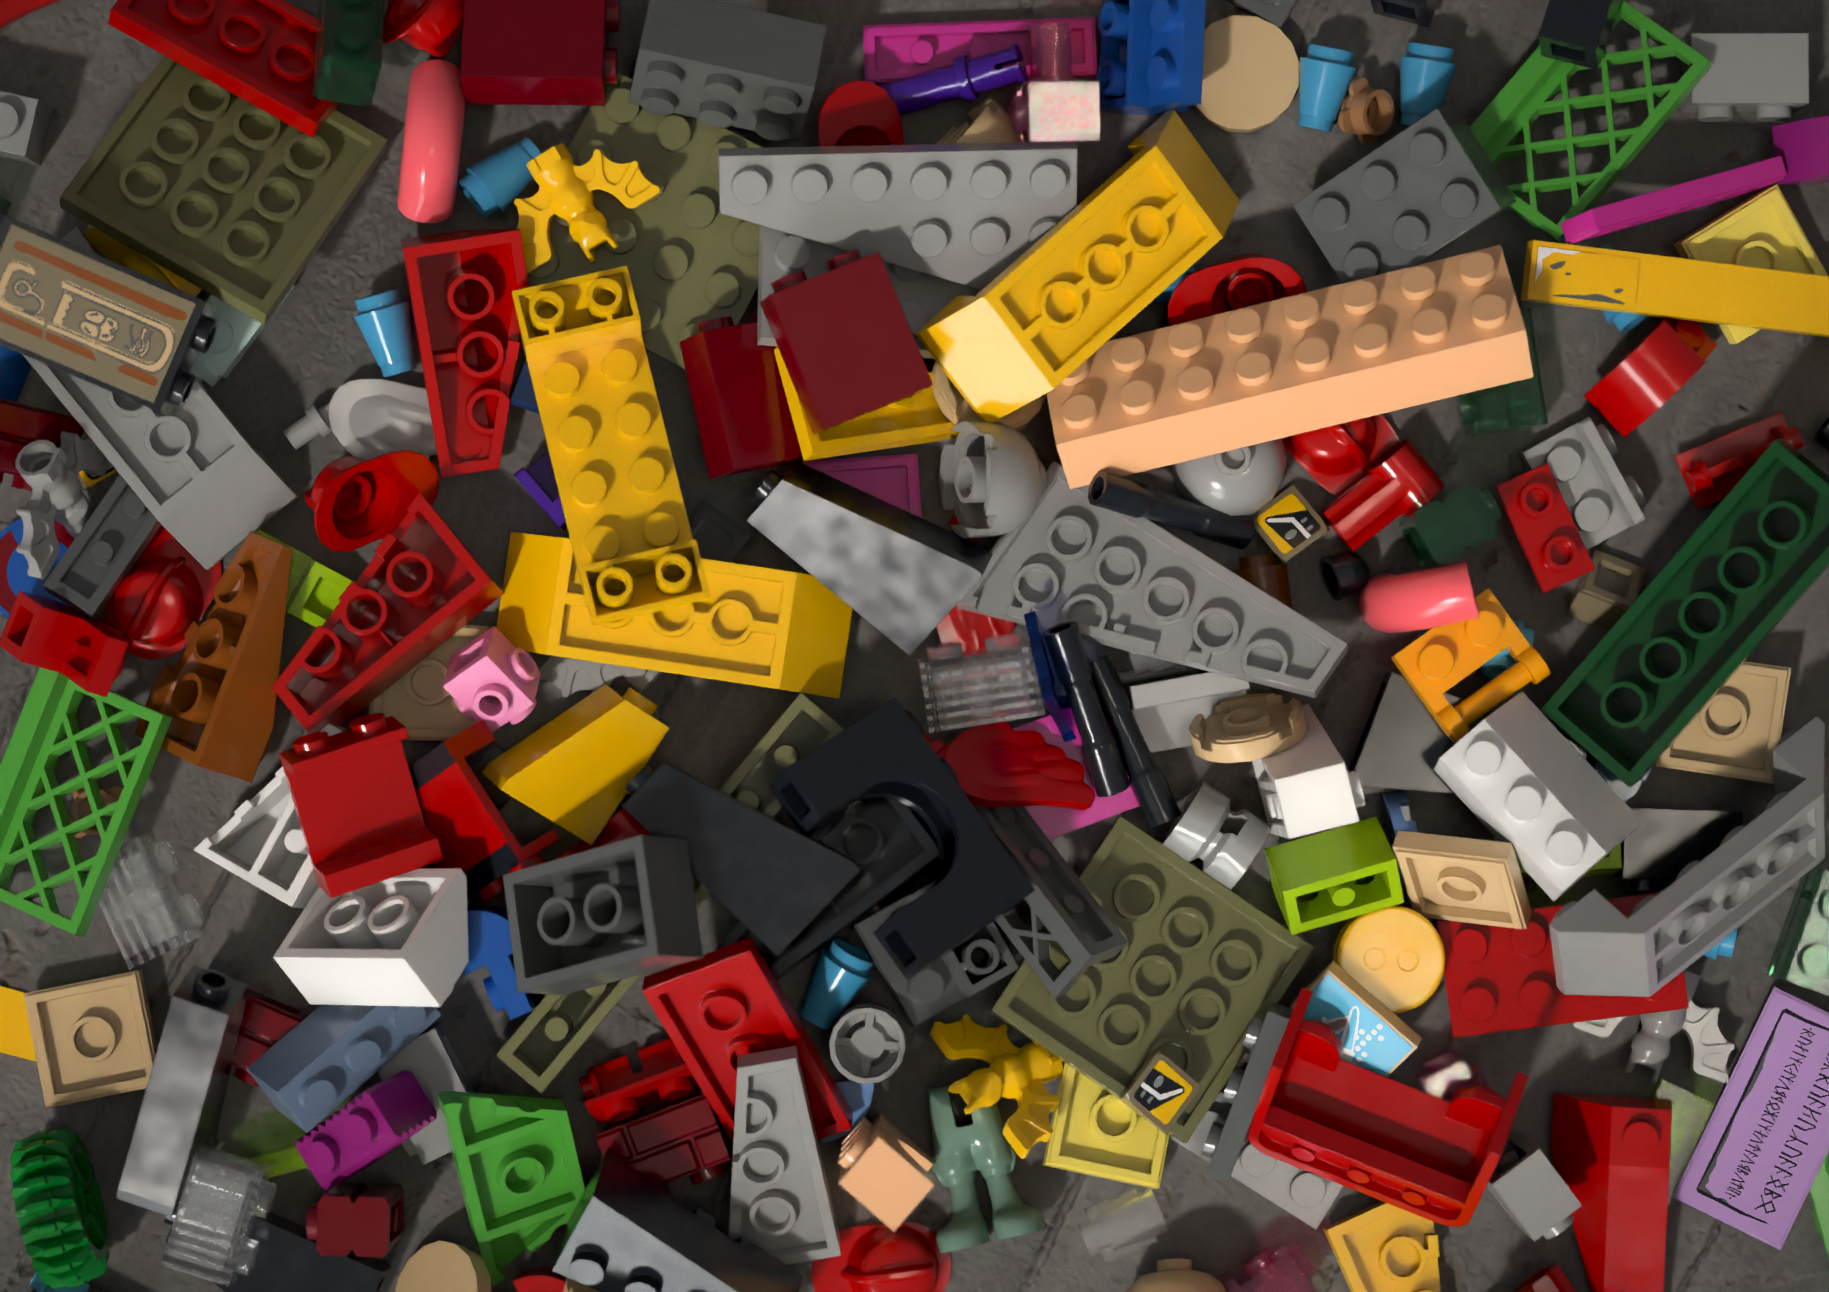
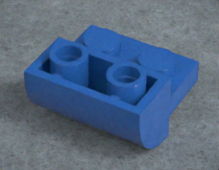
[1095,0,1206,115]
[463,905,542,1020]

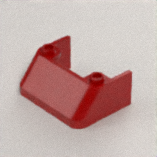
[1247,988,1529,1227]

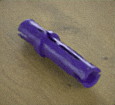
[878,44,1027,115]

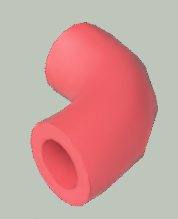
[397,59,466,223]
[1358,560,1479,633]

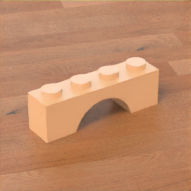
[838,1113,934,1231]

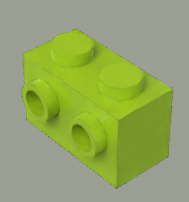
[1264,816,1404,935]

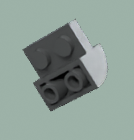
[854,878,1019,1028]

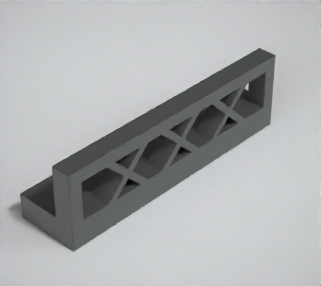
[917,805,1128,998]

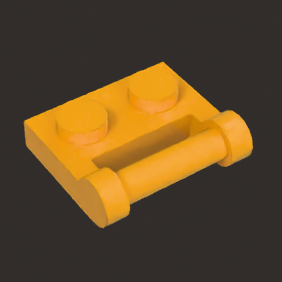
[1391,588,1551,743]

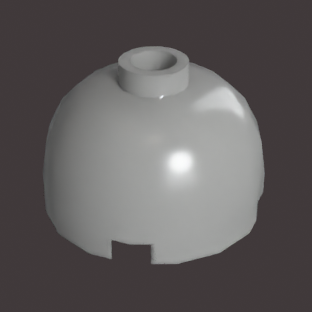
[939,420,1046,539]
[1170,438,1287,516]

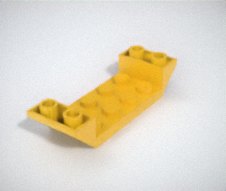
[915,109,1240,423]
[512,265,710,626]
[496,532,853,698]

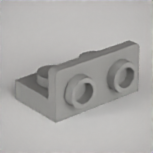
[1520,417,1646,550]

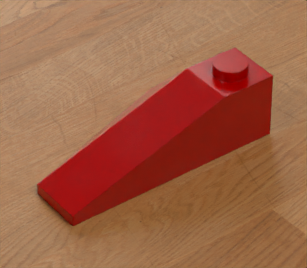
[400,228,529,478]
[1551,1092,1672,1292]

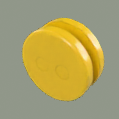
[1333,905,1445,1014]

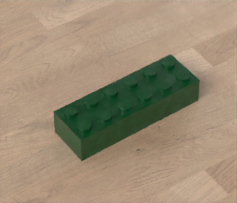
[1541,438,1829,788]

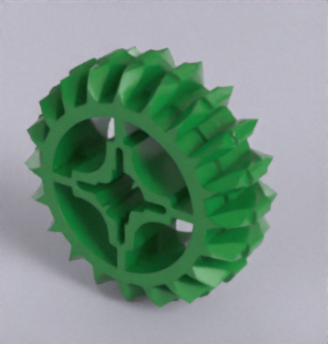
[9,1128,110,1289]

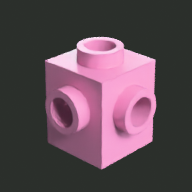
[443,626,541,733]

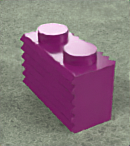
[296,1070,437,1190]

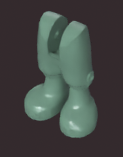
[927,1084,1045,1253]

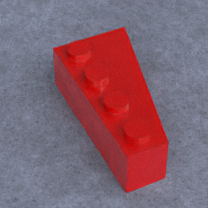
[272,492,504,734]

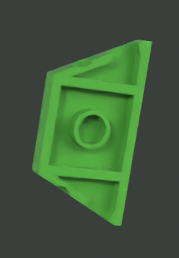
[437,1091,585,1287]

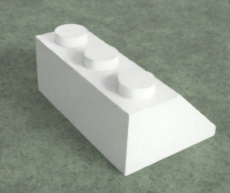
[1434,691,1643,901]
[273,868,469,1007]

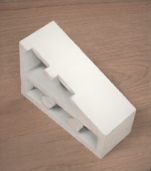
[1252,704,1365,839]
[194,723,350,909]

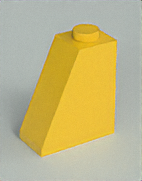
[482,684,670,845]

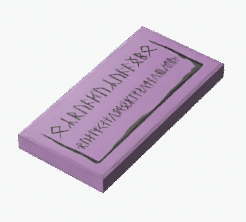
[1673,987,1829,1250]

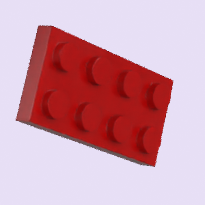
[108,0,373,138]
[1437,892,1689,1038]
[642,937,853,1142]

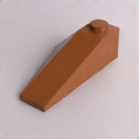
[134,531,292,783]

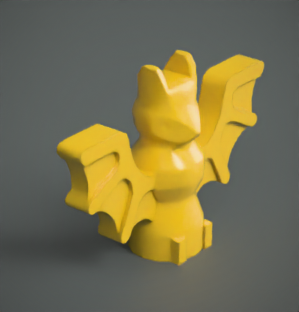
[514,143,663,275]
[930,1014,1063,1159]

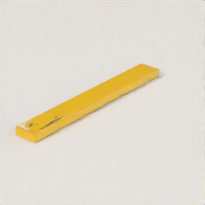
[1521,240,1829,337]

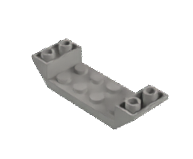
[23,226,298,570]
[1549,716,1827,997]

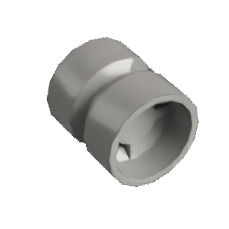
[1161,781,1272,889]
[829,1002,906,1084]

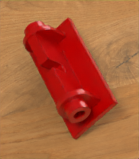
[1674,412,1804,510]
[1495,463,1595,593]
[579,1038,699,1124]

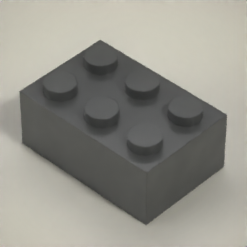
[628,0,827,141]
[1293,102,1517,283]
[503,835,703,995]

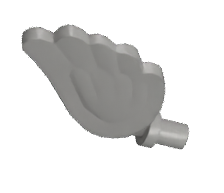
[283,379,437,460]

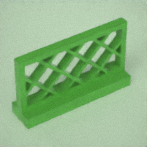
[1470,0,1712,243]
[0,667,173,937]

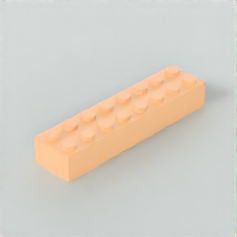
[1046,245,1534,489]

